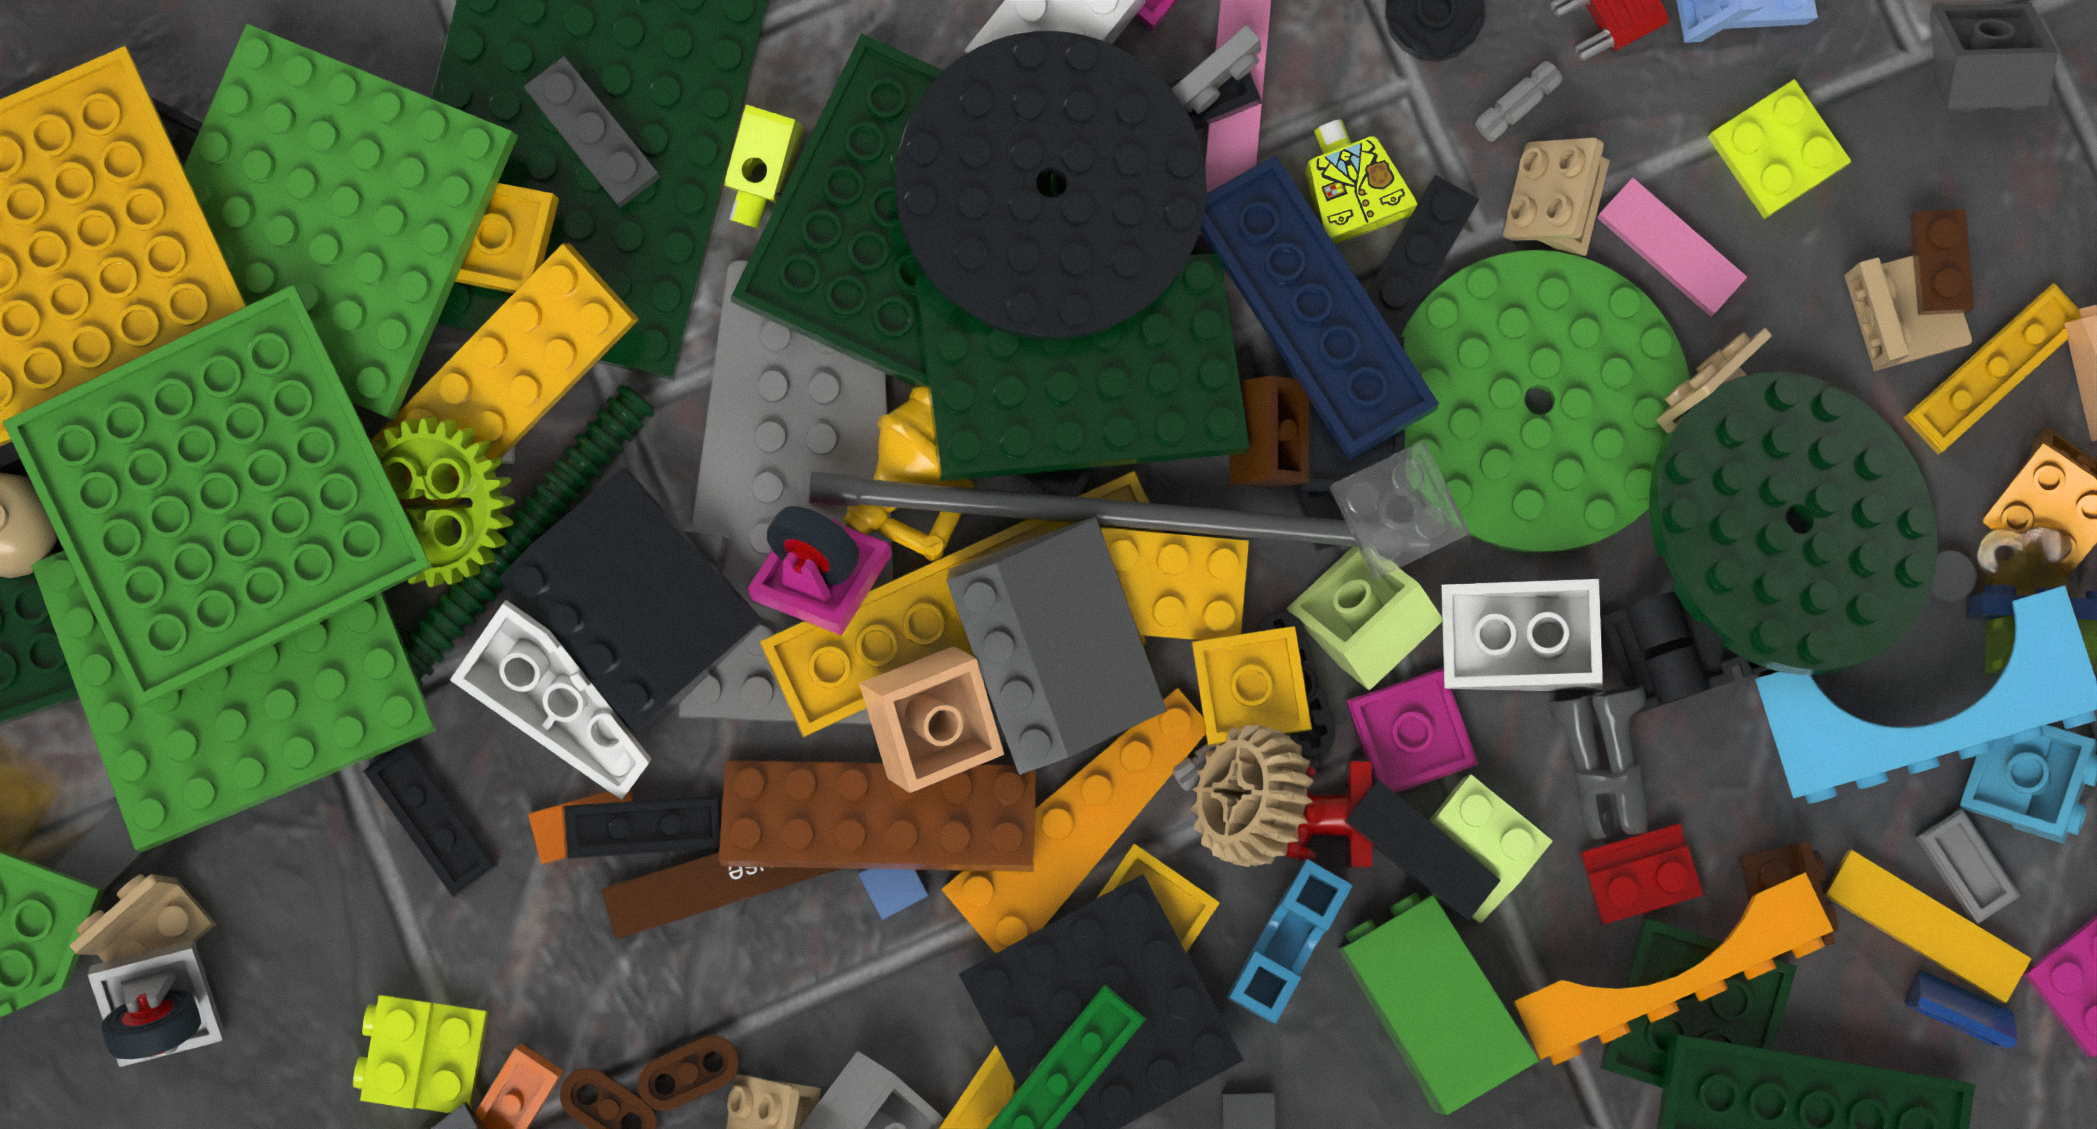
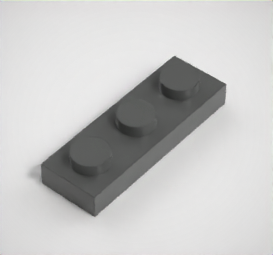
[524,56,660,209]

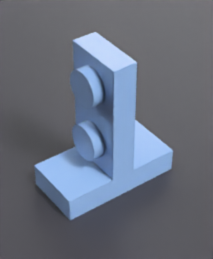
[1676,0,1818,43]

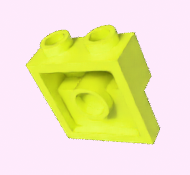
[353,995,489,1113]

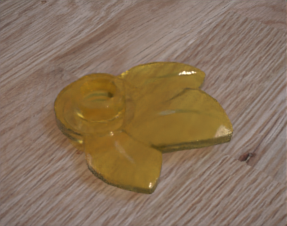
[1977,526,2072,623]

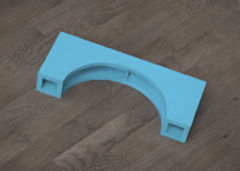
[1755,586,2097,804]

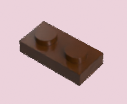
[1910,209,1974,315]

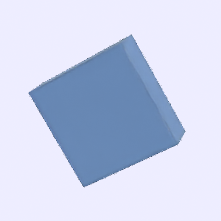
[858,869,928,920]

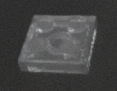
[1329,440,1470,580]

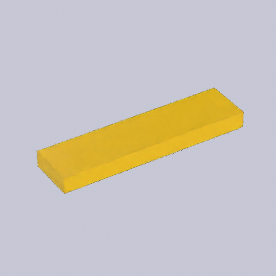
[1903,283,2081,455]
[1823,850,2032,1003]

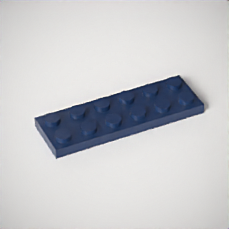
[1200,155,1439,460]

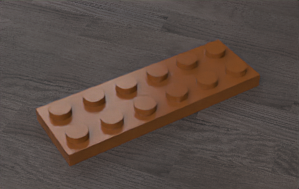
[719,761,1037,872]

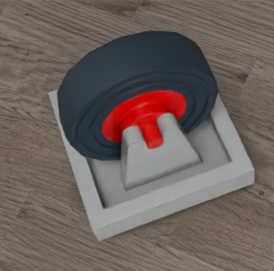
[87,940,225,1067]

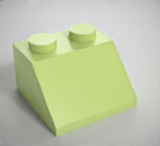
[1286,546,1443,690]
[1429,774,1553,924]

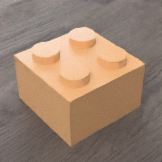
[859,646,1004,793]

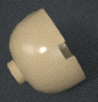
[0,473,57,578]

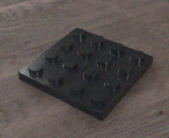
[959,874,1244,1129]

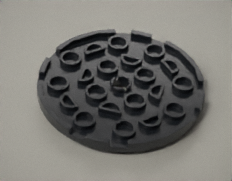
[895,31,1207,340]

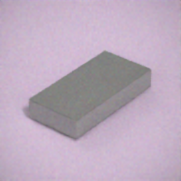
[1915,808,2020,924]

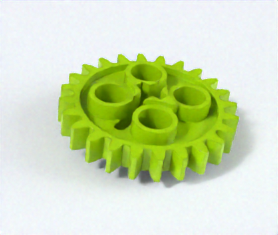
[371,416,515,587]

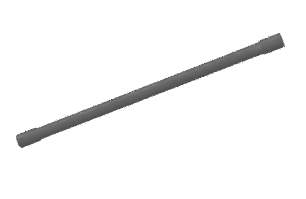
[809,472,1429,555]

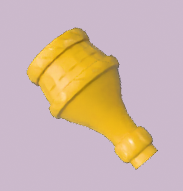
[842,386,974,561]

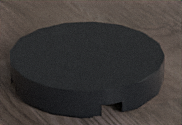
[1384,0,1485,62]

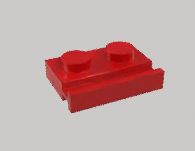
[1579,823,1703,925]

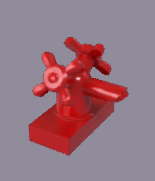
[1286,761,1372,868]

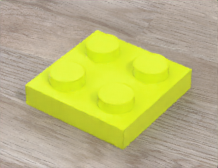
[1708,79,1852,220]

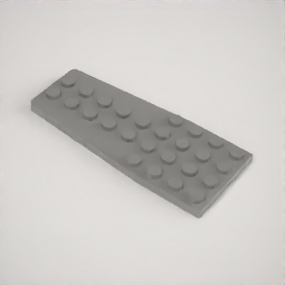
[679,261,893,725]

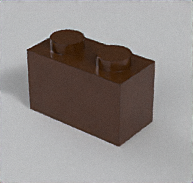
[1229,376,1309,489]

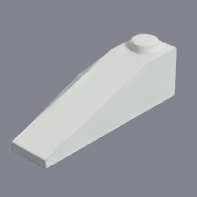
[450,600,651,800]

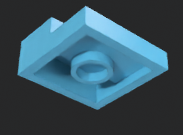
[1960,725,2097,844]

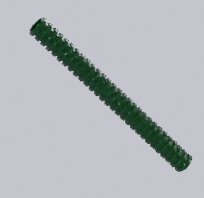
[404,384,655,688]

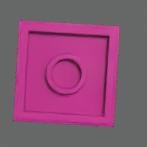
[1345,667,1479,794]

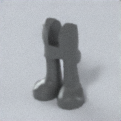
[1548,685,1648,840]

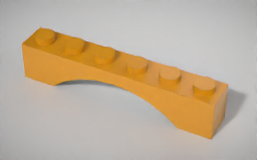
[1512,872,1833,1066]

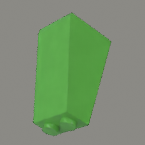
[1338,892,1539,1115]

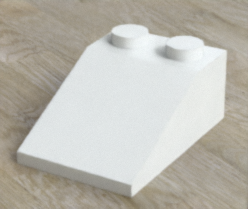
[1442,579,1603,691]

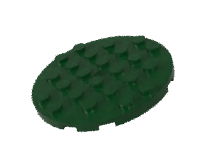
[1649,372,1938,675]

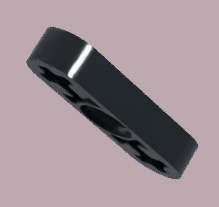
[1257,611,1335,758]

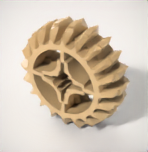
[1190,724,1314,867]

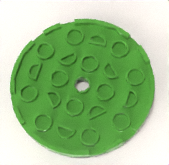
[1400,250,1690,554]

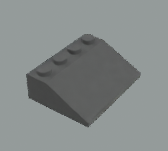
[946,516,1167,775]

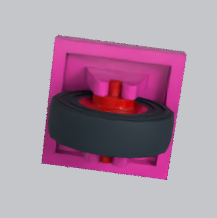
[748,506,892,636]

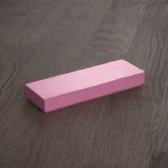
[1597,177,1747,317]

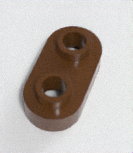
[638,1035,740,1111]
[560,1068,659,1129]

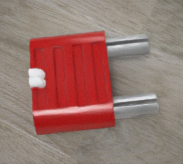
[1551,0,1669,61]

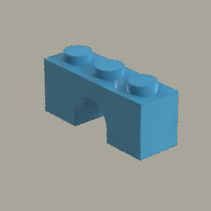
[1226,859,1353,1024]

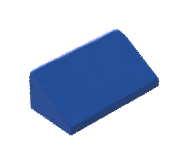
[1904,970,2017,1049]

